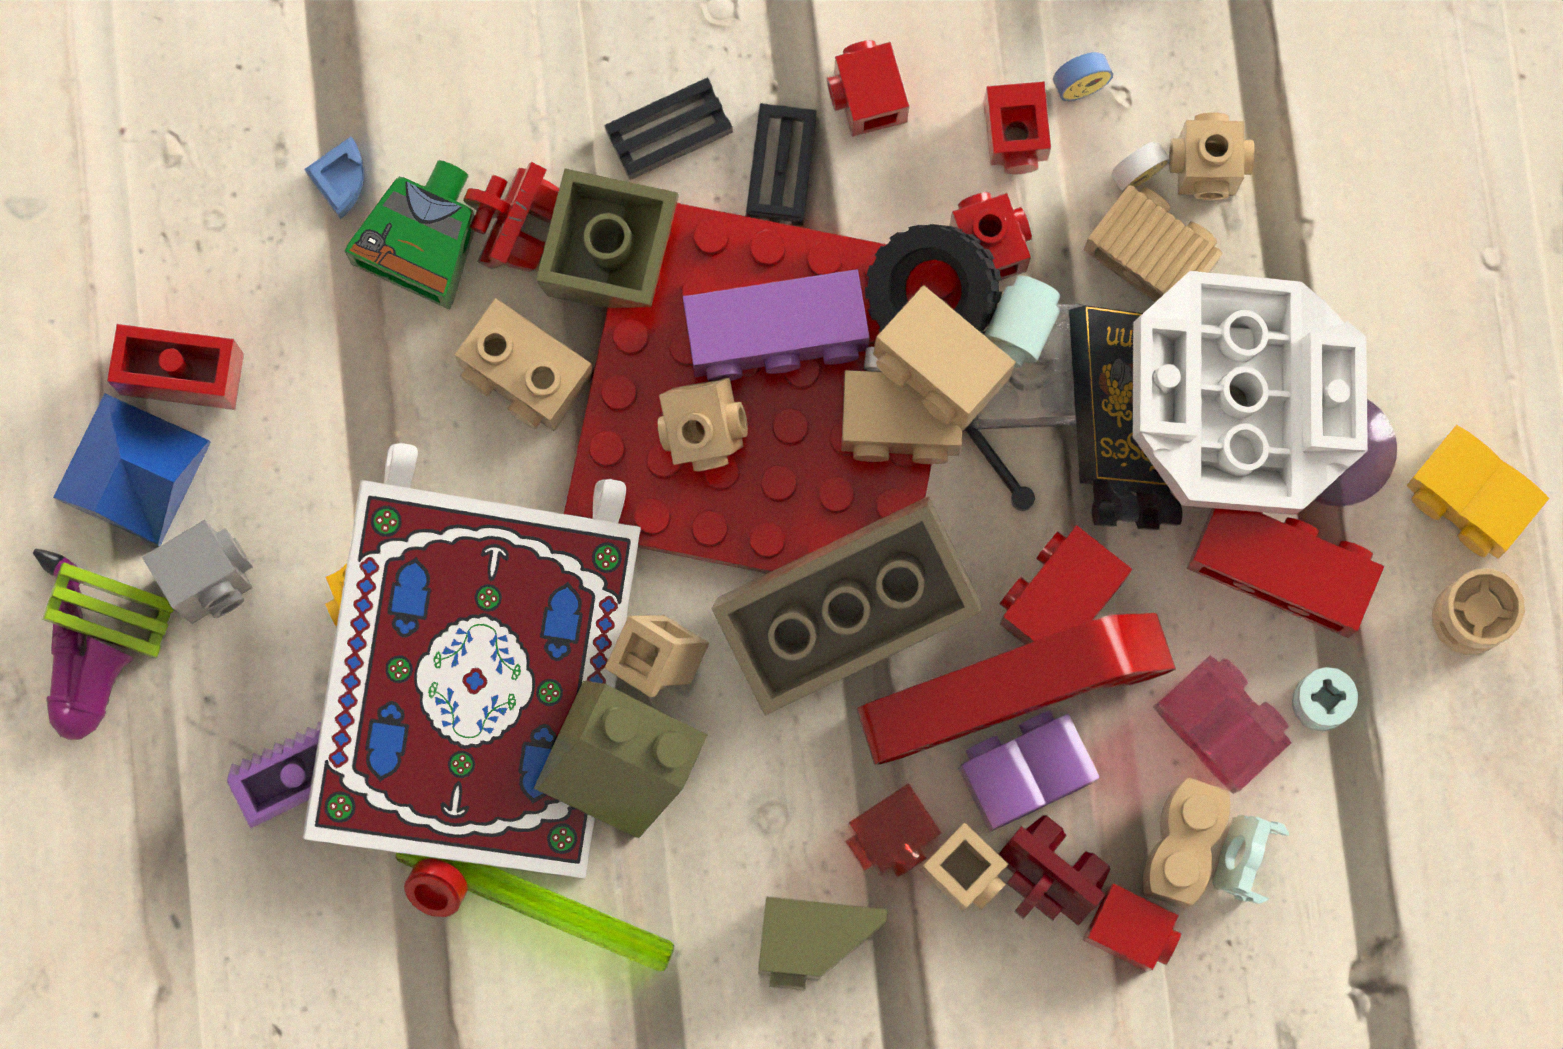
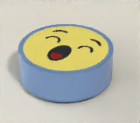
[1053,52,1113,101]

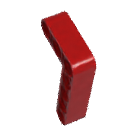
[856,613,1176,765]

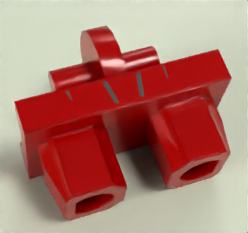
[463,162,559,272]

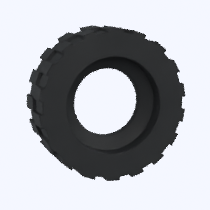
[865,224,1002,335]

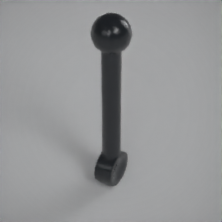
[962,417,1035,511]

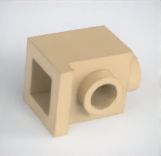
[605,615,709,697]

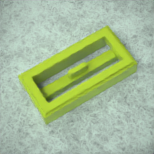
[42,563,174,658]

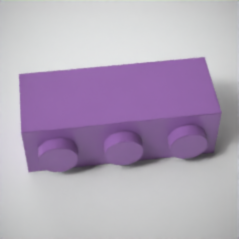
[683,269,869,381]

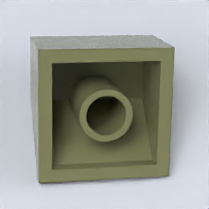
[536,168,679,308]
[533,681,708,838]
[758,897,888,990]

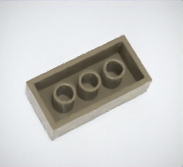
[712,496,981,715]

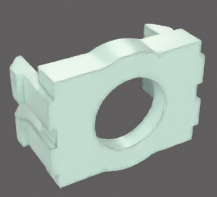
[1212,815,1289,904]

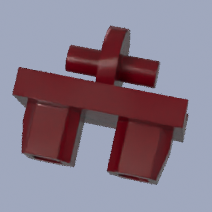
[998,815,1111,926]

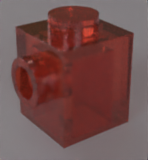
[845,783,942,878]

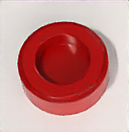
[404,859,468,917]

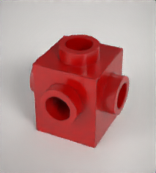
[949,192,1032,281]

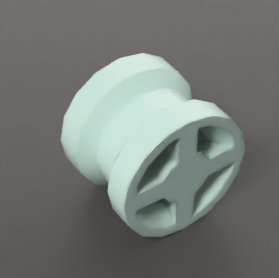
[1292,667,1358,731]

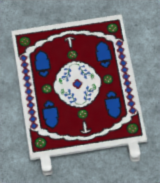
[303,443,641,878]

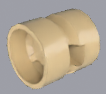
[1432,569,1525,655]

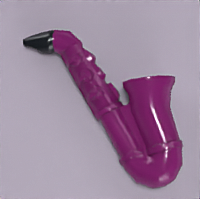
[33,548,134,740]

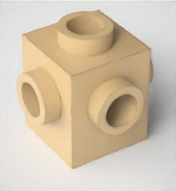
[1169,112,1254,200]
[658,378,748,471]

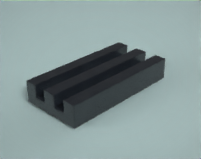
[604,77,733,180]
[746,103,817,226]

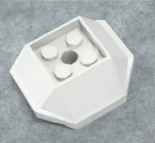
[1133,271,1367,515]

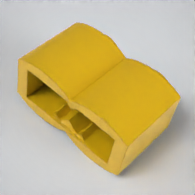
[1406,425,1550,559]

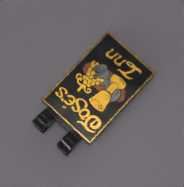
[1069,305,1183,531]

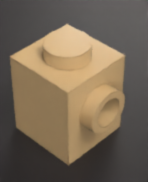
[920,822,1008,912]

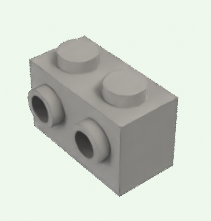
[142,520,253,624]

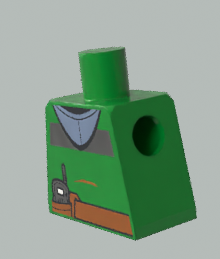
[345,160,474,310]

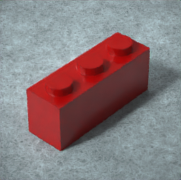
[1186,508,1384,638]

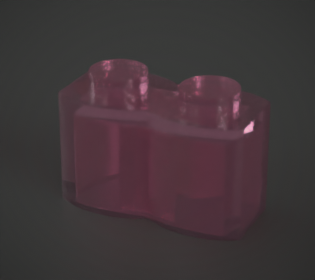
[1153,655,1292,794]

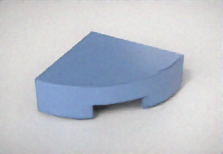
[304,136,364,219]

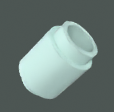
[984,276,1060,368]

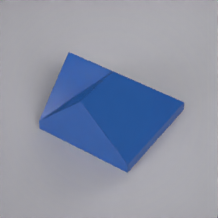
[53,393,211,546]

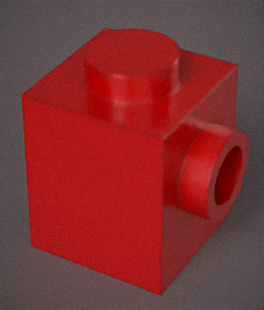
[826,40,909,137]

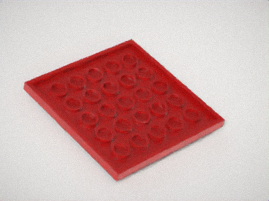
[564,203,961,574]

